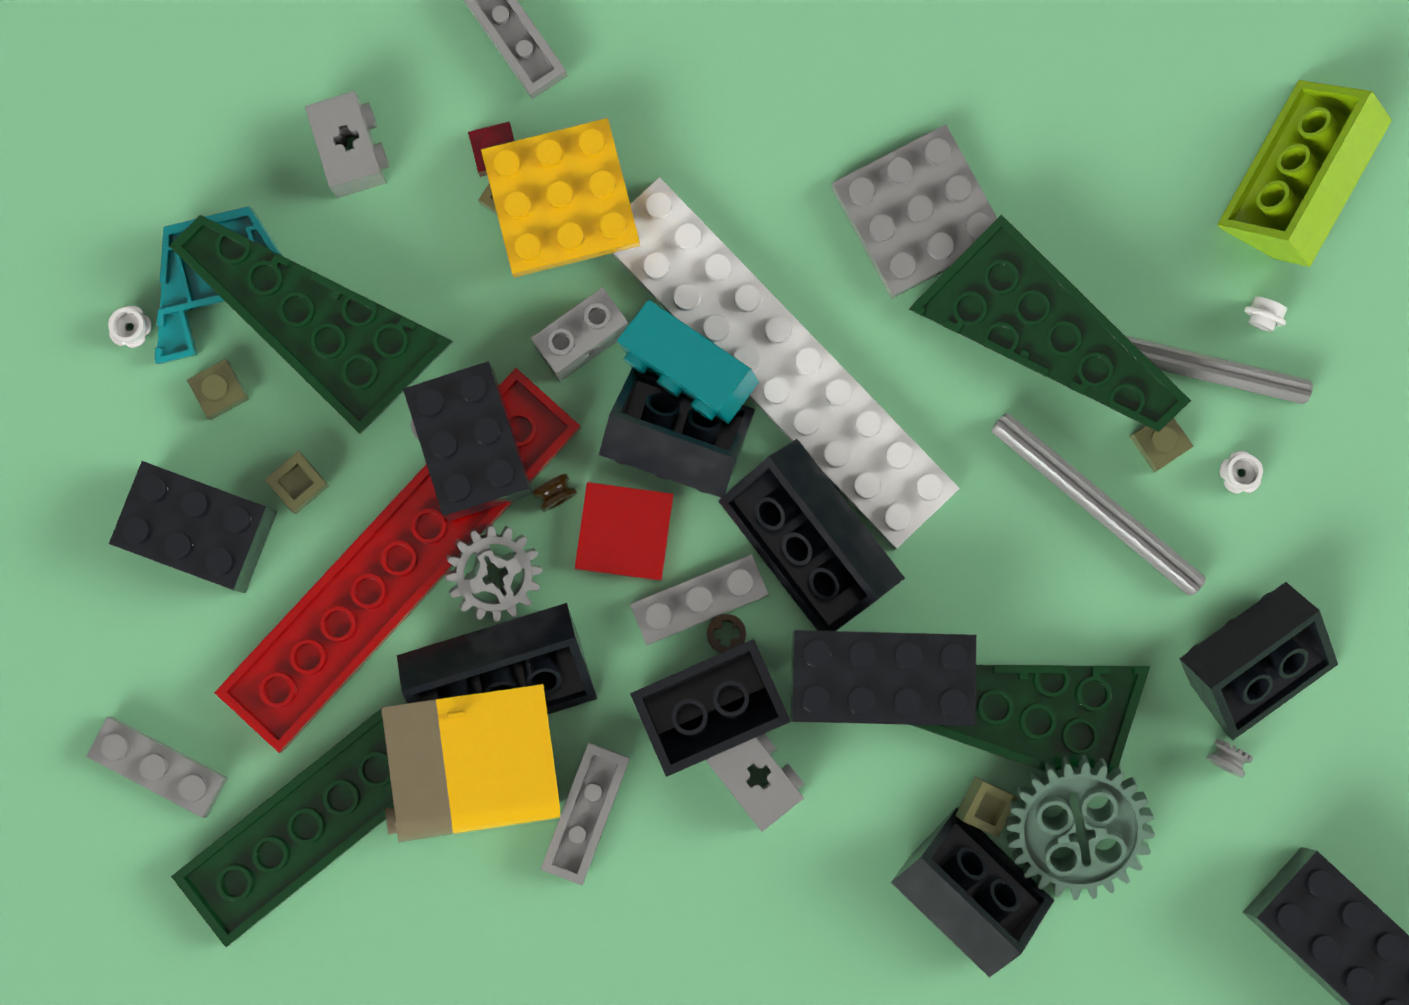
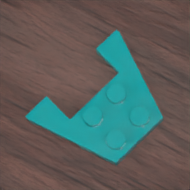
[154,206,283,364]

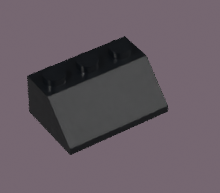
[599,368,755,498]
[1179,582,1338,741]
[630,639,791,777]
[891,807,1054,978]

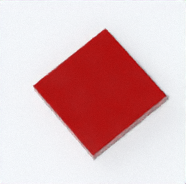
[574,482,674,581]

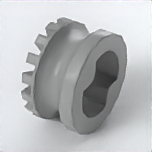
[1206,739,1253,778]

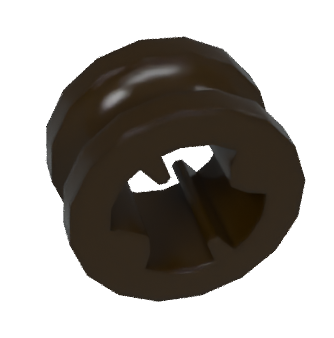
[533,473,577,512]
[707,614,746,653]

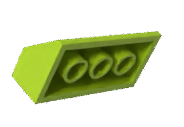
[1217,80,1392,267]

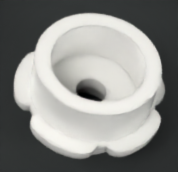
[1244,296,1287,332]
[108,306,152,348]
[1220,451,1263,494]

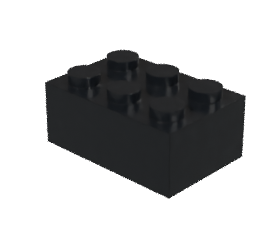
[403,361,534,521]
[109,461,277,593]

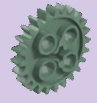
[1006,755,1155,900]

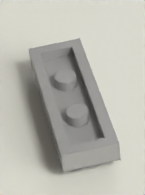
[463,0,567,99]
[630,554,769,646]
[86,717,228,818]
[540,742,630,885]

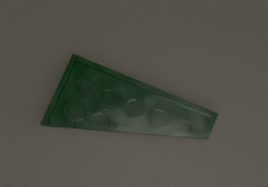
[169,215,454,434]
[909,215,1191,432]
[911,665,1150,773]

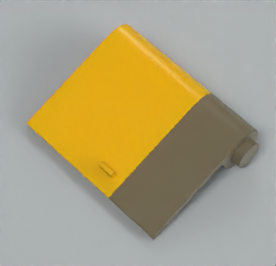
[381,684,560,843]

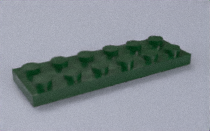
[171,709,394,947]

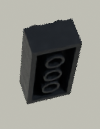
[790,630,976,726]
[1242,847,1409,1005]

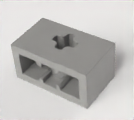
[305,91,389,198]
[531,287,629,382]
[706,734,805,832]

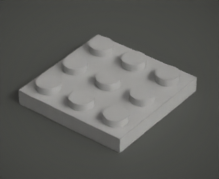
[831,125,997,299]

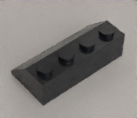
[718,439,905,631]
[397,603,597,714]

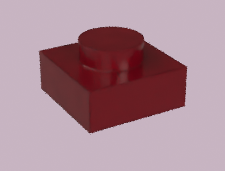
[468,121,515,177]

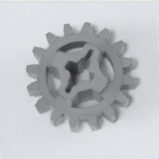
[444,524,542,622]

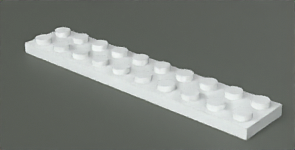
[611,177,960,550]

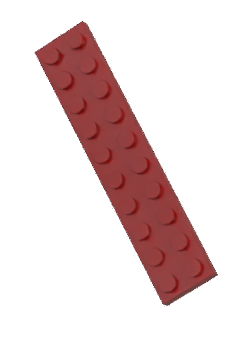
[214,368,581,753]

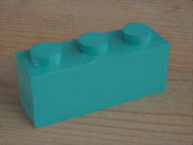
[617,299,759,424]

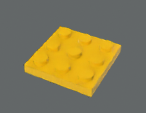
[481,118,640,278]

